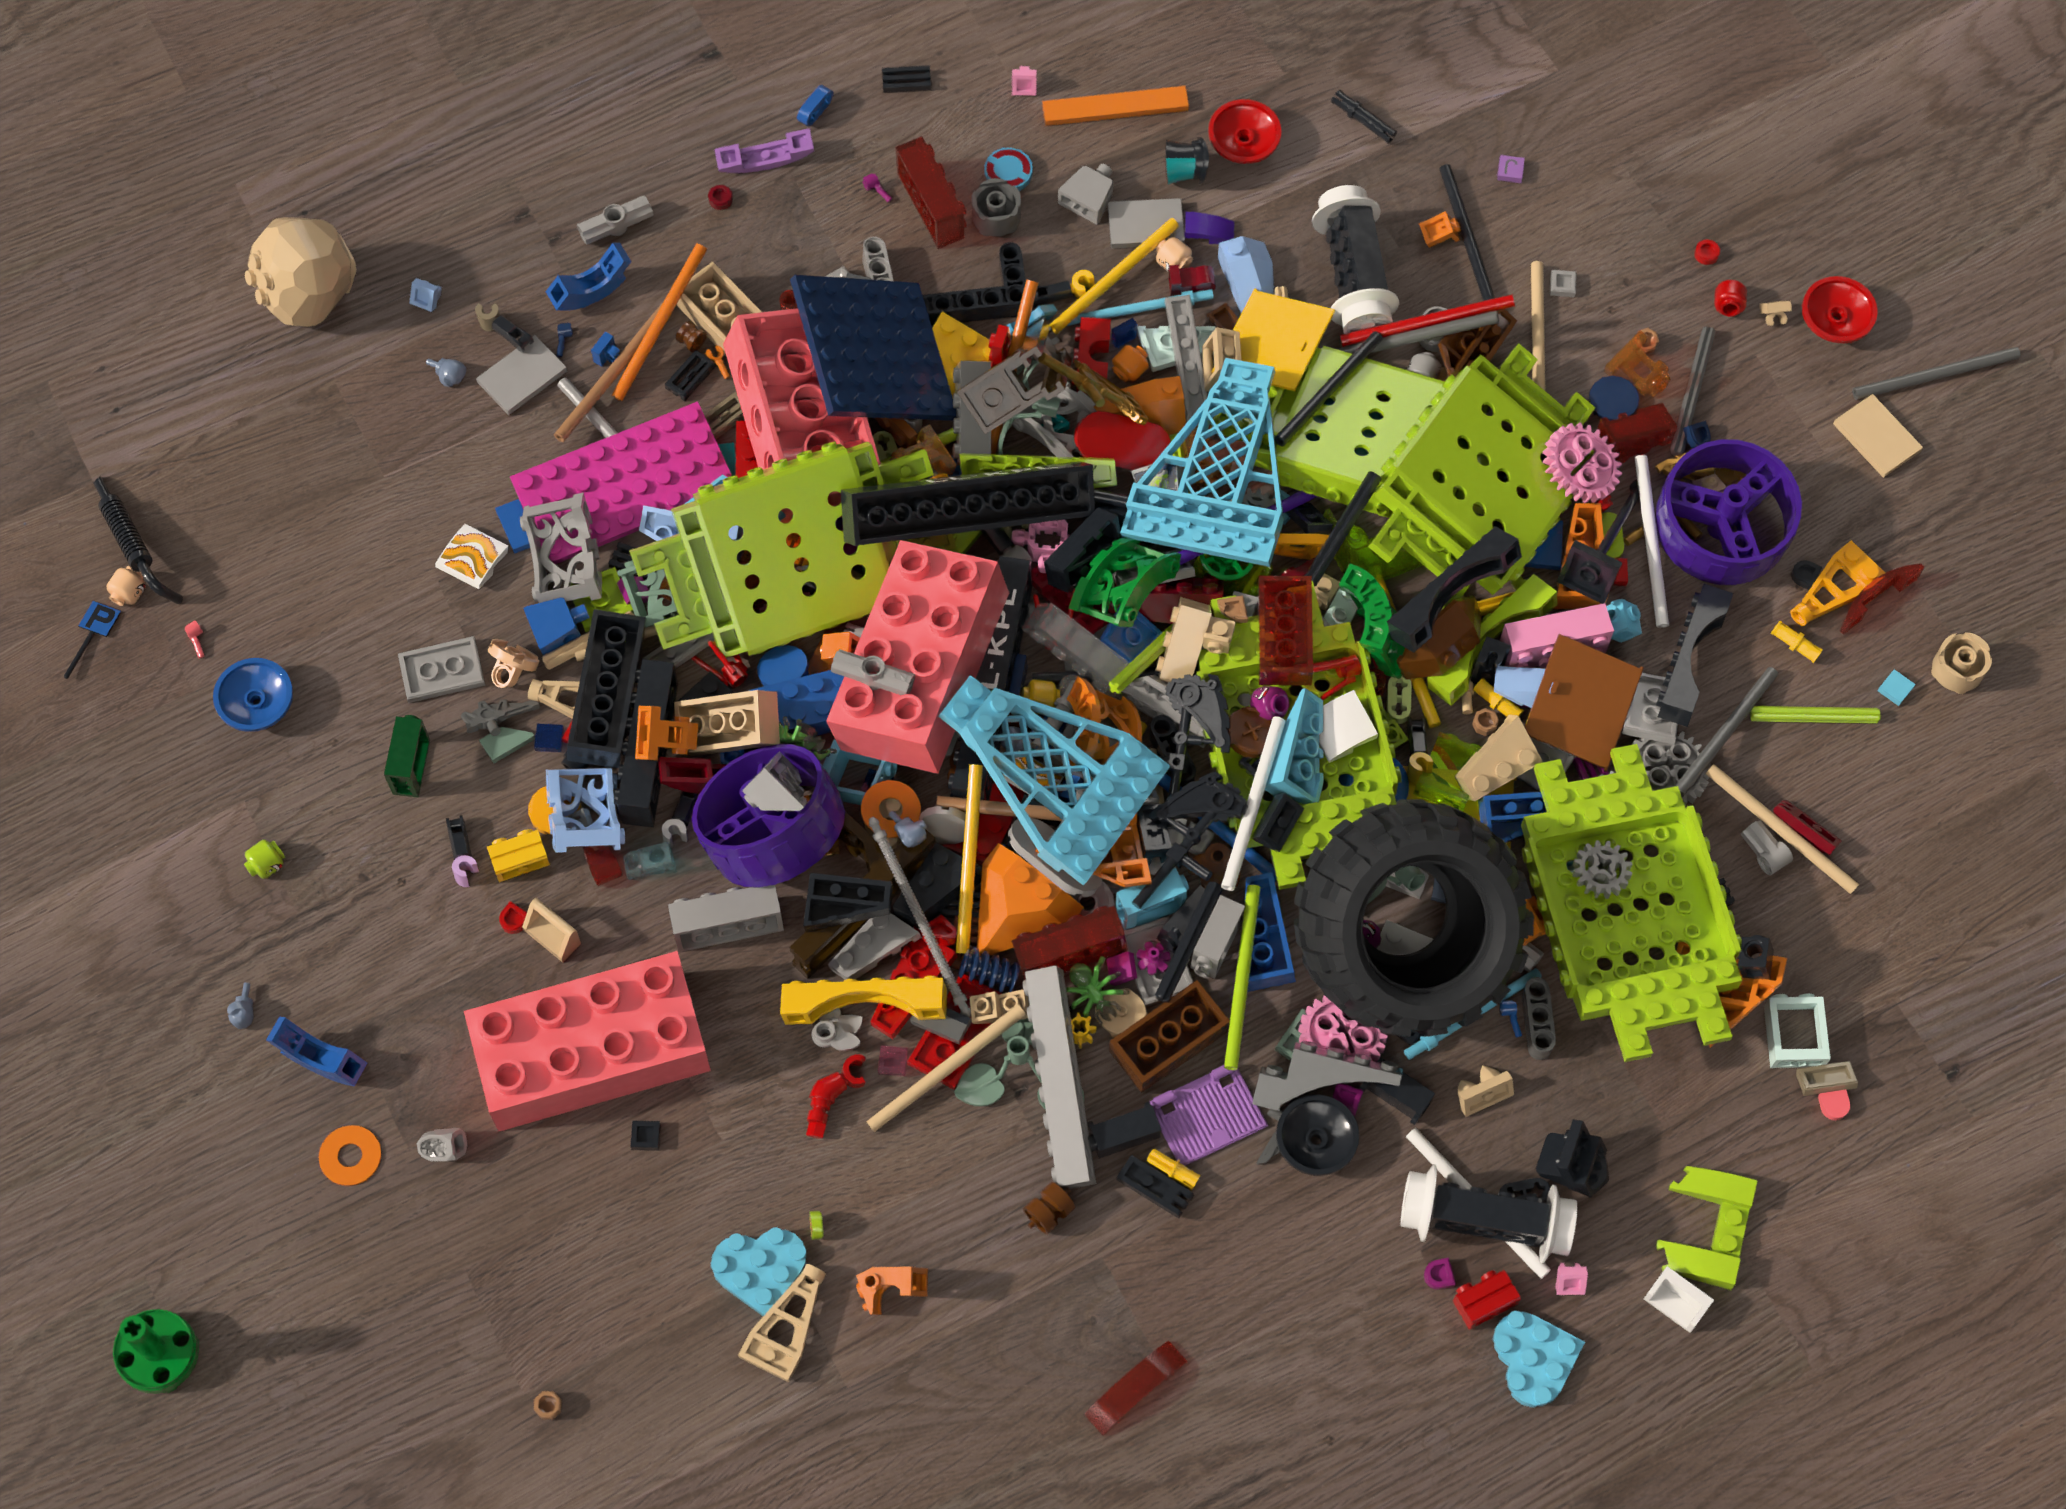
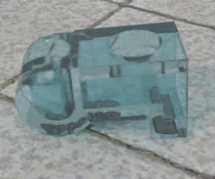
[623,842,677,880]

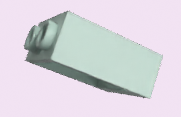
[1764,994,1830,1068]

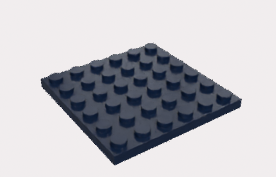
[790,275,956,420]

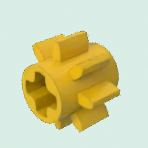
[1071,1012,1096,1049]

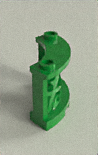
[1069,537,1181,627]
[1339,564,1405,679]

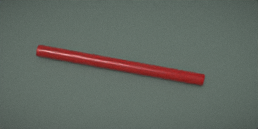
[1340,294,1515,347]

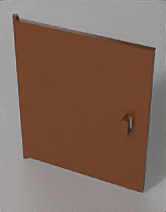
[1525,634,1644,772]

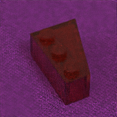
[1597,403,1677,464]

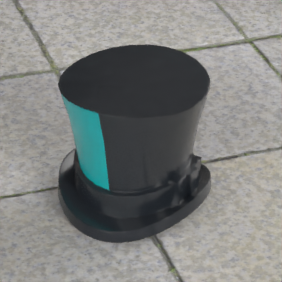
[1165,137,1209,184]

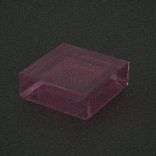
[878,1046,908,1076]

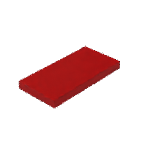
[907,974,1002,1090]

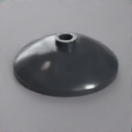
[1276,1095,1359,1176]

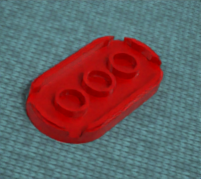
[1074,411,1171,471]

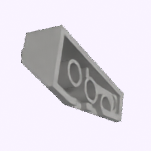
[742,751,807,811]

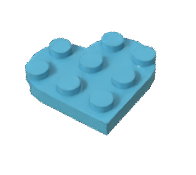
[711,1227,806,1316]
[1493,1311,1585,1408]

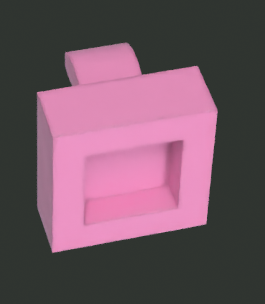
[1012,66,1036,95]
[1556,1263,1588,1295]

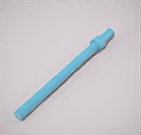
[1068,289,1213,326]
[1404,968,1541,1060]

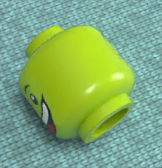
[243,839,285,879]

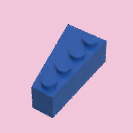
[1245,872,1296,992]

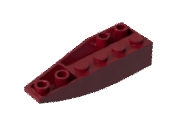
[1067,574,1224,623]

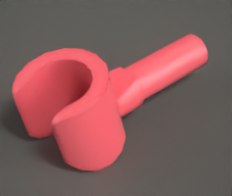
[185,621,205,658]

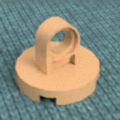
[488,639,540,688]

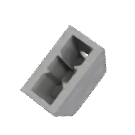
[1058,164,1113,225]

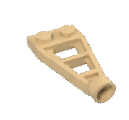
[528,679,637,718]
[738,1264,826,1382]

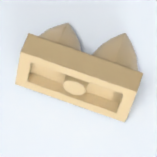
[1458,1065,1514,1117]

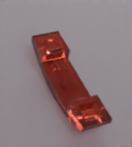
[1840,564,1925,634]
[1084,1340,1187,1436]

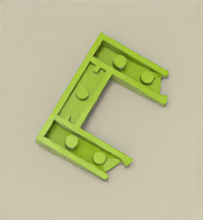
[1656,1166,1757,1290]

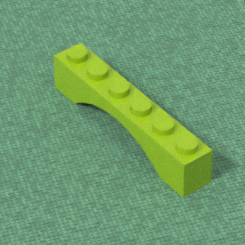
[1427,574,1557,706]

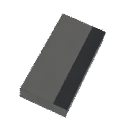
[910,1008,972,1045]

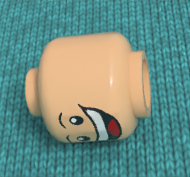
[1156,237,1193,272]
[106,566,146,606]

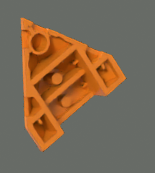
[1035,813,1151,887]
[977,843,1084,956]
[1676,942,1787,1048]

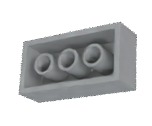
[668,885,784,952]

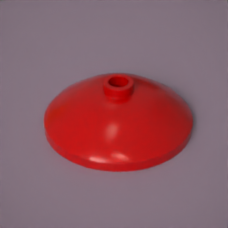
[1208,99,1281,164]
[1802,276,1878,343]

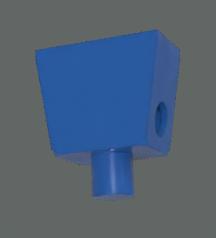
[523,598,590,655]

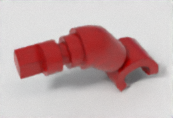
[806,1054,866,1139]

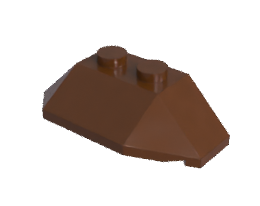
[1438,309,1517,376]
[1396,595,1481,679]

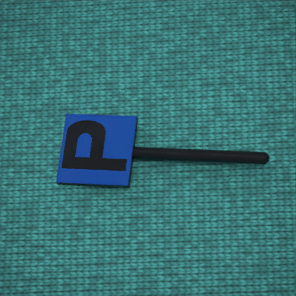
[64,601,121,679]

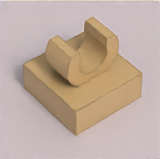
[1759,301,1792,326]

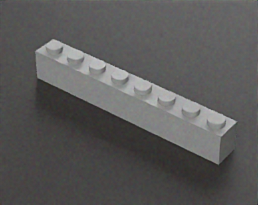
[1023,966,1096,1190]

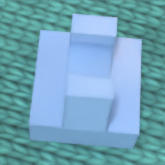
[409,278,442,312]

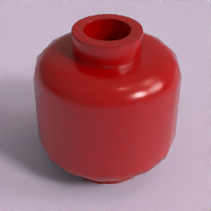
[1714,280,1747,317]

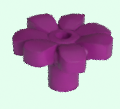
[1136,941,1171,975]

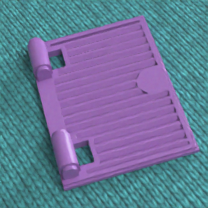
[1150,1065,1268,1166]

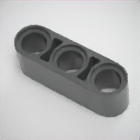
[1522,977,1556,1060]

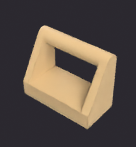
[1202,327,1241,392]
[522,898,581,962]

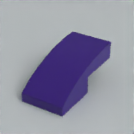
[1185,212,1234,244]

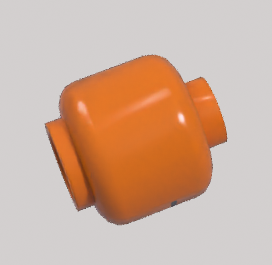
[1112,345,1149,382]

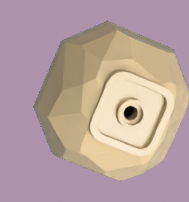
[245,217,356,327]

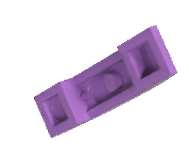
[715,128,814,173]

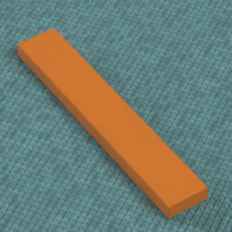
[1042,86,1189,126]

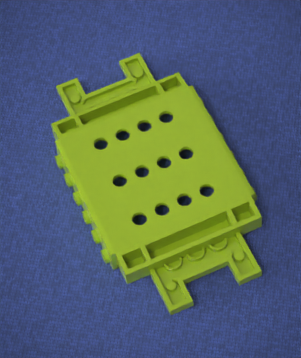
[1368,344,1595,609]
[1210,345,1531,518]
[629,442,956,657]
[1197,581,1402,890]
[1521,744,1742,1062]

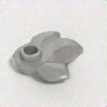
[811,1008,863,1051]

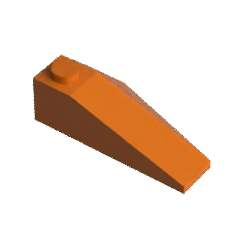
[1093,376,1186,435]

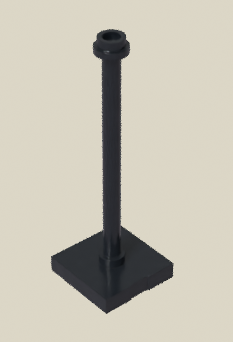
[1557,479,1640,604]

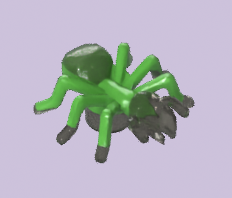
[779,716,837,761]
[1066,956,1129,1025]

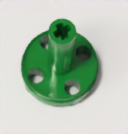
[113,1309,199,1394]

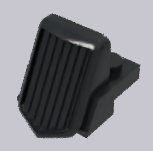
[1536,1119,1609,1198]

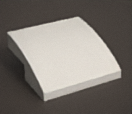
[1319,690,1378,763]

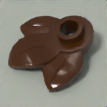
[1188,843,1240,889]

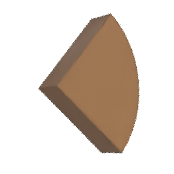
[1217,595,1248,623]

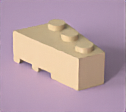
[1155,597,1212,682]
[1454,714,1543,801]

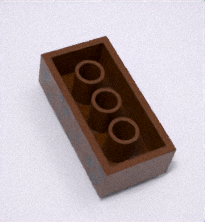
[1109,980,1230,1093]

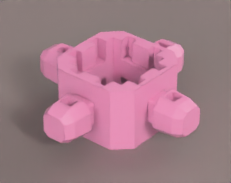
[1012,520,1070,573]

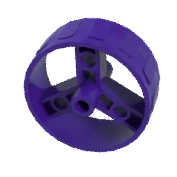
[1655,439,1802,585]
[692,744,845,887]

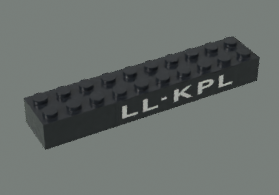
[841,461,1095,546]
[948,556,1033,815]

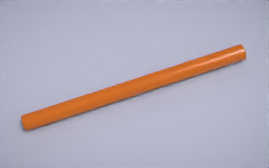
[611,243,707,401]
[991,280,1038,454]

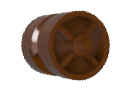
[1023,1182,1076,1235]

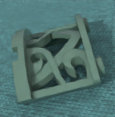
[617,561,678,628]

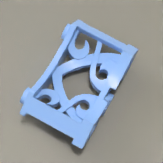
[546,768,625,852]

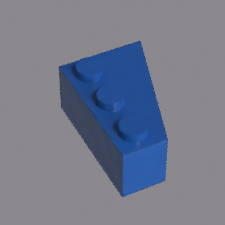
[1478,792,1547,843]

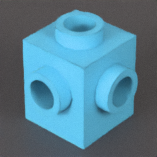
[1606,599,1642,643]

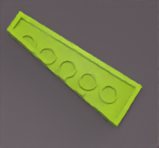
[959,453,1117,488]

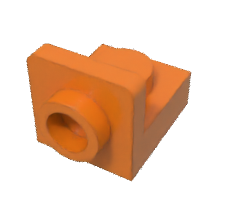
[1419,211,1461,248]

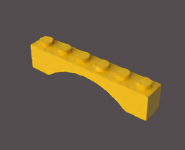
[780,976,947,1025]

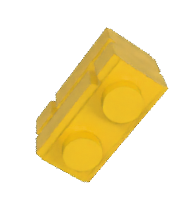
[487,829,550,882]

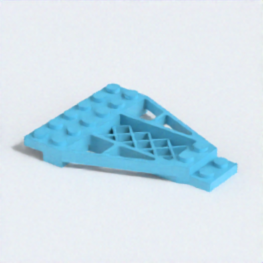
[1120,358,1284,567]
[938,675,1170,885]

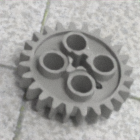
[1632,731,1711,806]

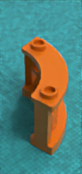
[1066,676,1142,766]

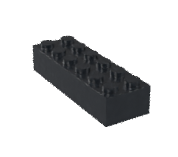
[567,609,646,768]
[614,659,678,828]

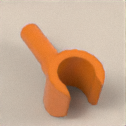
[706,346,730,379]

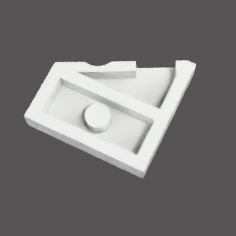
[1377,920,1433,955]

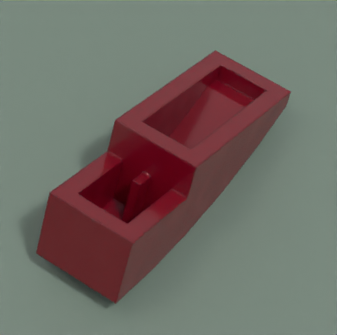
[658,757,727,794]

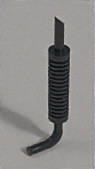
[93,475,183,604]

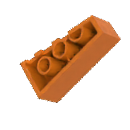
[1553,503,1609,609]

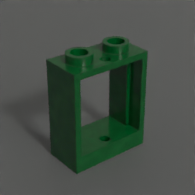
[384,715,430,798]

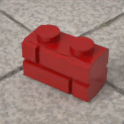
[1453,1270,1521,1330]

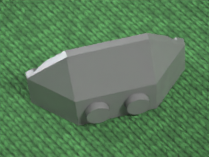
[1115,675,1206,748]

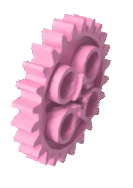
[1543,423,1622,503]
[1298,996,1387,1062]

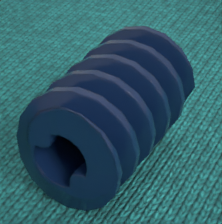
[959,947,1020,993]

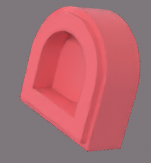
[1818,1090,1850,1120]

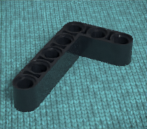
[922,242,1026,326]

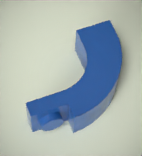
[546,243,631,311]
[266,1016,367,1086]

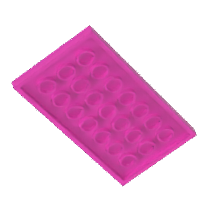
[510,401,732,564]

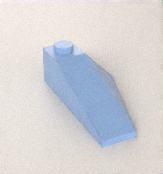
[1218,236,1274,313]
[1494,666,1553,708]

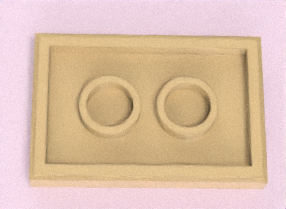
[1833,394,1923,478]

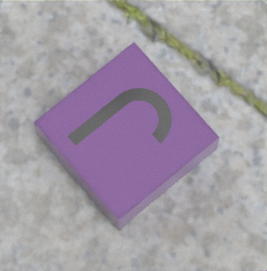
[1497,155,1524,183]

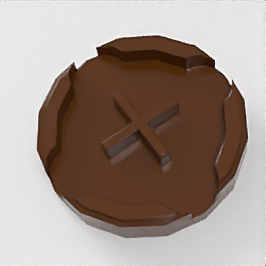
[1227,706,1272,758]

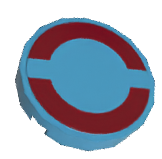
[984,148,1032,191]

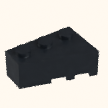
[1044,508,1122,593]
[893,843,982,929]
[803,873,893,932]

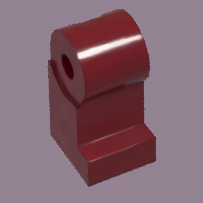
[1168,265,1216,297]

